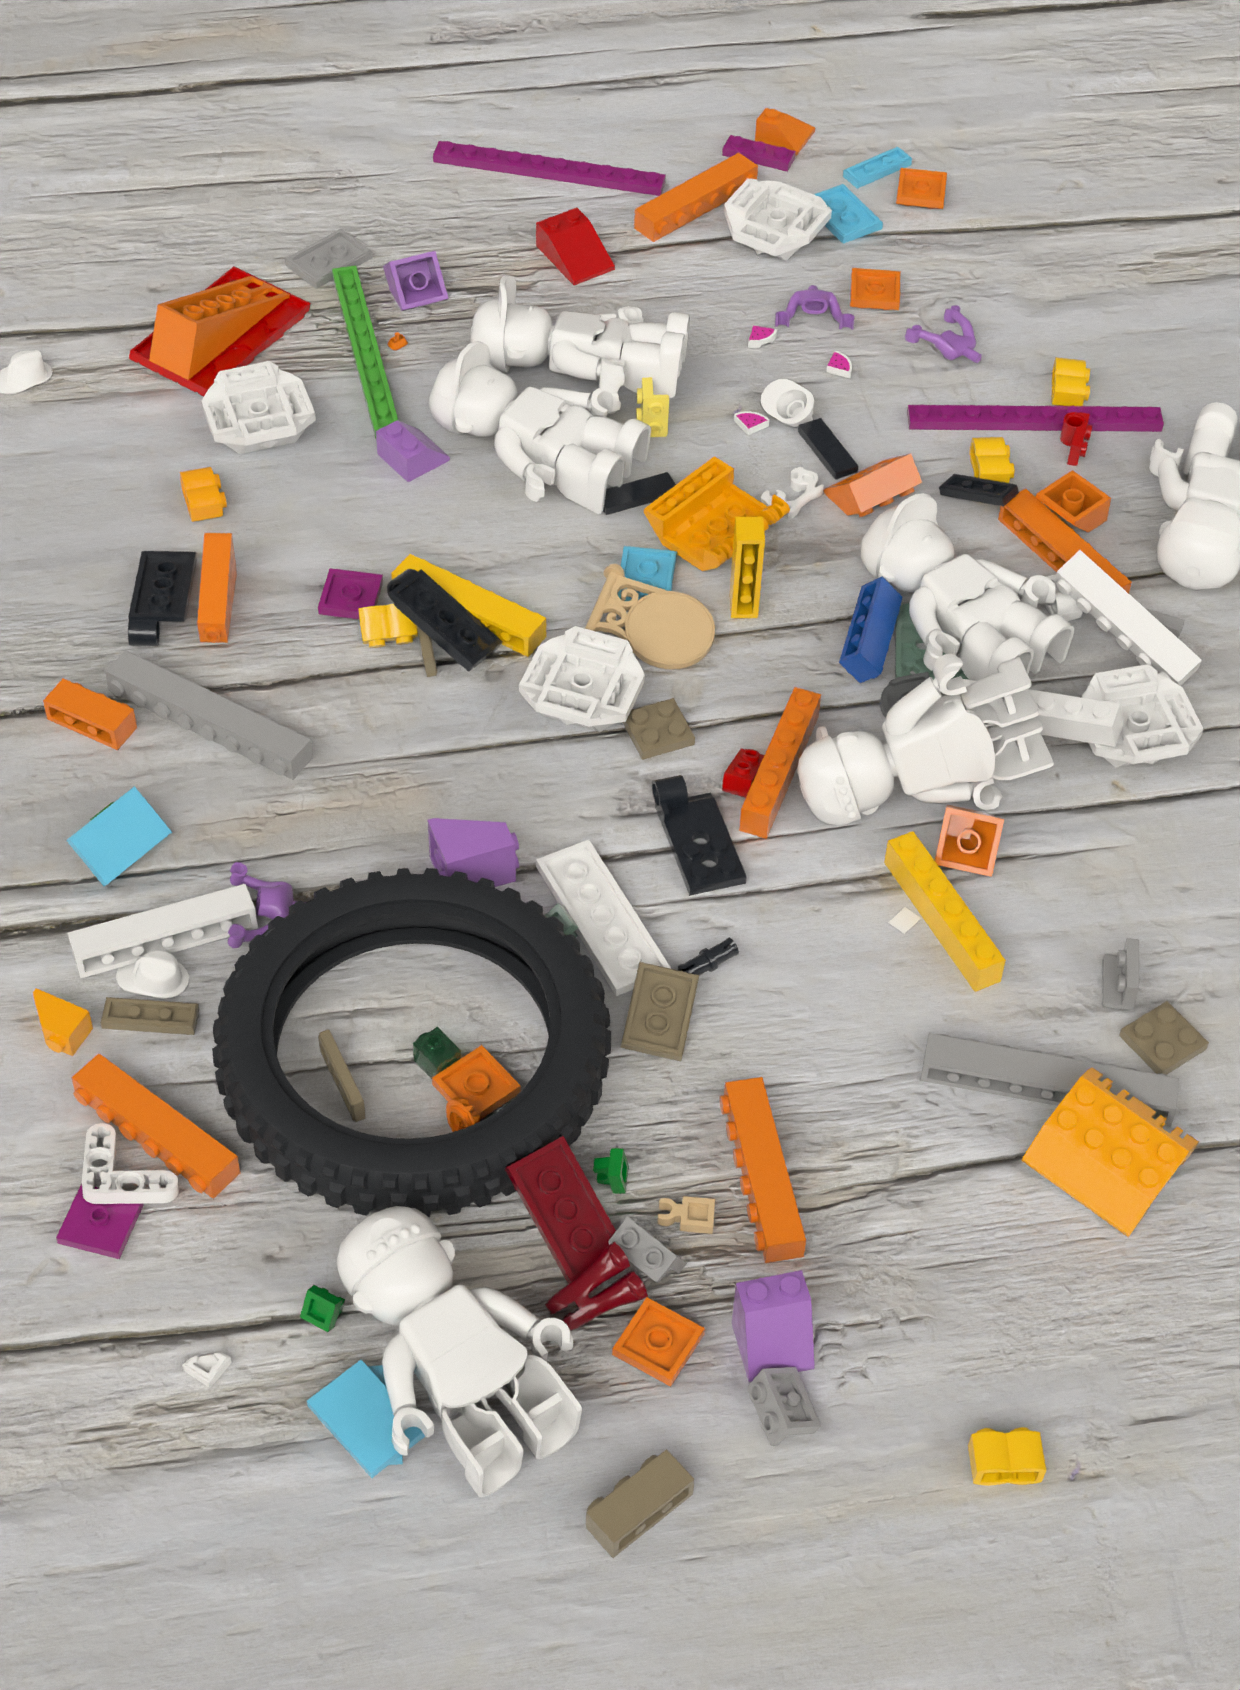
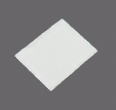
[888,907,921,934]

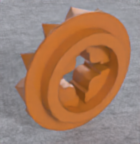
[446,1097,480,1132]

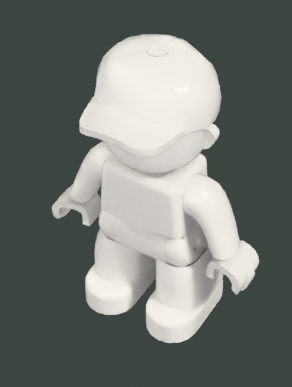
[470,275,690,398]
[429,341,651,514]
[1149,402,1240,590]
[861,493,1075,681]
[798,654,1054,825]
[336,1206,582,1497]

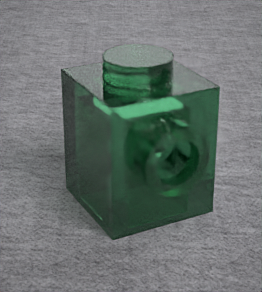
[413,1026,461,1079]

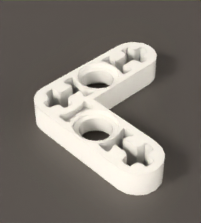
[82,1123,179,1204]

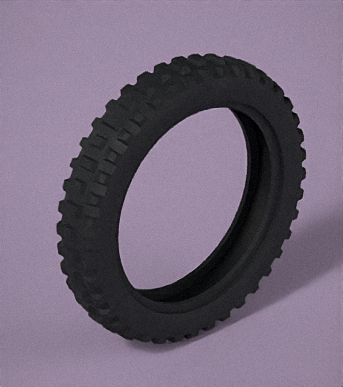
[212,868,611,1217]

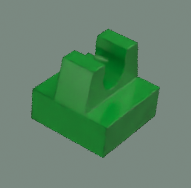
[593,1148,629,1194]
[300,1285,346,1332]

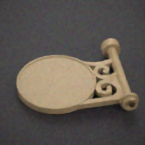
[585,564,715,669]

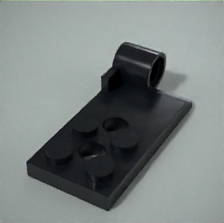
[128,551,197,646]
[387,569,503,672]
[652,775,747,896]

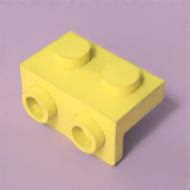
[636,377,669,437]

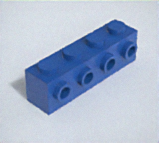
[839,576,903,683]

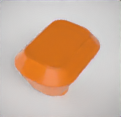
[387,332,408,351]

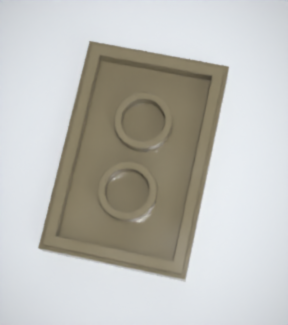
[620,962,699,1062]

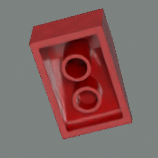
[536,207,615,285]

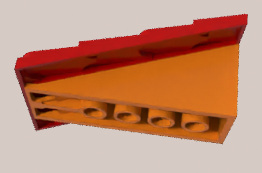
[129,266,311,397]

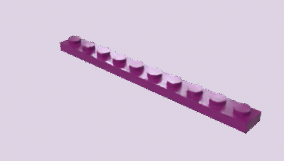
[433,141,666,196]
[907,404,1164,432]

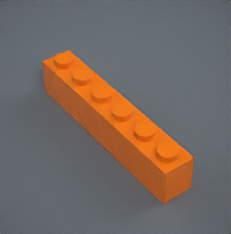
[634,153,758,242]
[998,488,1132,594]
[739,687,821,839]
[71,1053,240,1199]
[719,1077,806,1263]

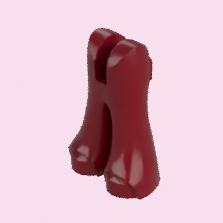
[545,1241,648,1331]

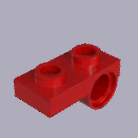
[1060,412,1093,466]
[722,748,764,798]

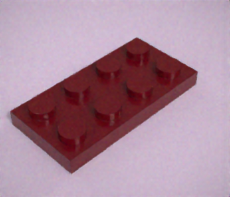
[505,1136,616,1284]

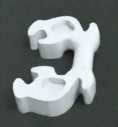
[761,467,824,520]

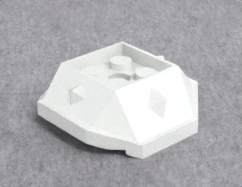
[724,179,832,261]
[201,361,316,454]
[519,626,645,732]
[1081,664,1203,768]

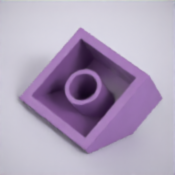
[383,251,449,311]
[376,420,450,482]

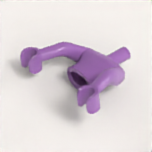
[775,285,855,330]
[905,305,982,363]
[228,862,306,948]

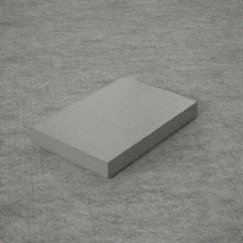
[285,229,372,289]

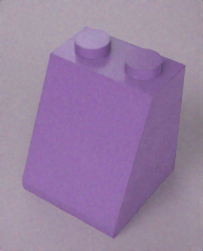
[428,818,519,887]
[731,1270,815,1382]

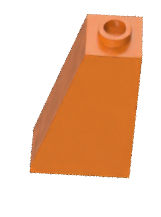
[197,533,237,643]

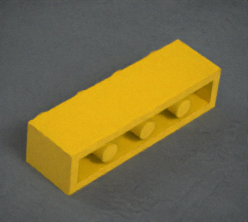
[729,517,765,618]

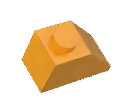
[33,988,93,1056]

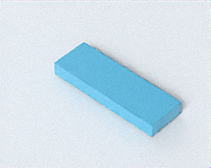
[843,147,912,189]

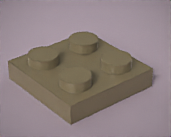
[622,698,695,760]
[1119,1001,1209,1075]

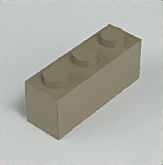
[586,1449,695,1558]

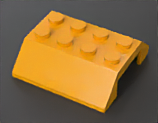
[644,456,790,571]
[1021,1067,1199,1238]

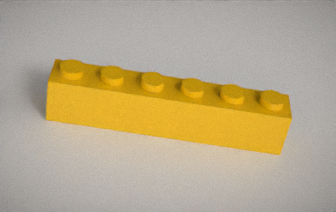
[391,554,546,657]
[884,831,1006,992]

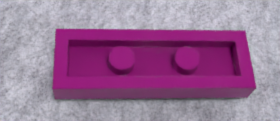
[722,135,796,172]

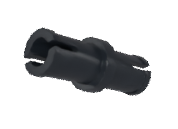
[678,937,739,976]

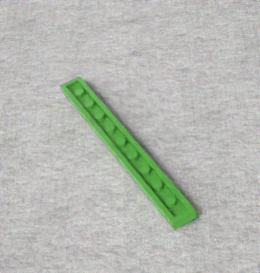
[332,265,398,439]

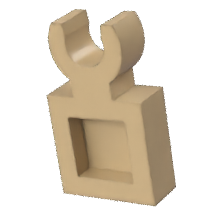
[657,1196,715,1234]

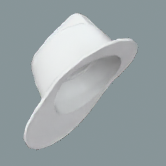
[0,350,53,394]
[761,379,815,427]
[116,950,189,999]

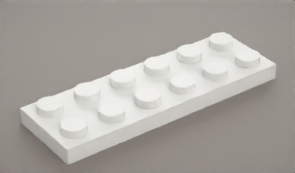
[536,839,671,996]

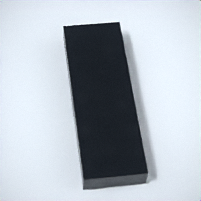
[798,418,858,480]
[603,472,676,515]
[939,474,1019,507]

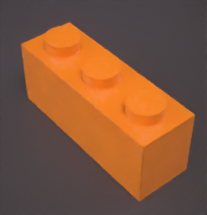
[43,678,137,750]

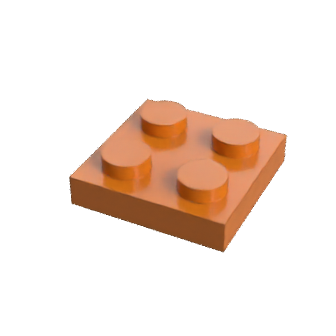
[896,168,947,209]
[850,268,901,310]
[432,1045,521,1120]
[612,1297,705,1387]

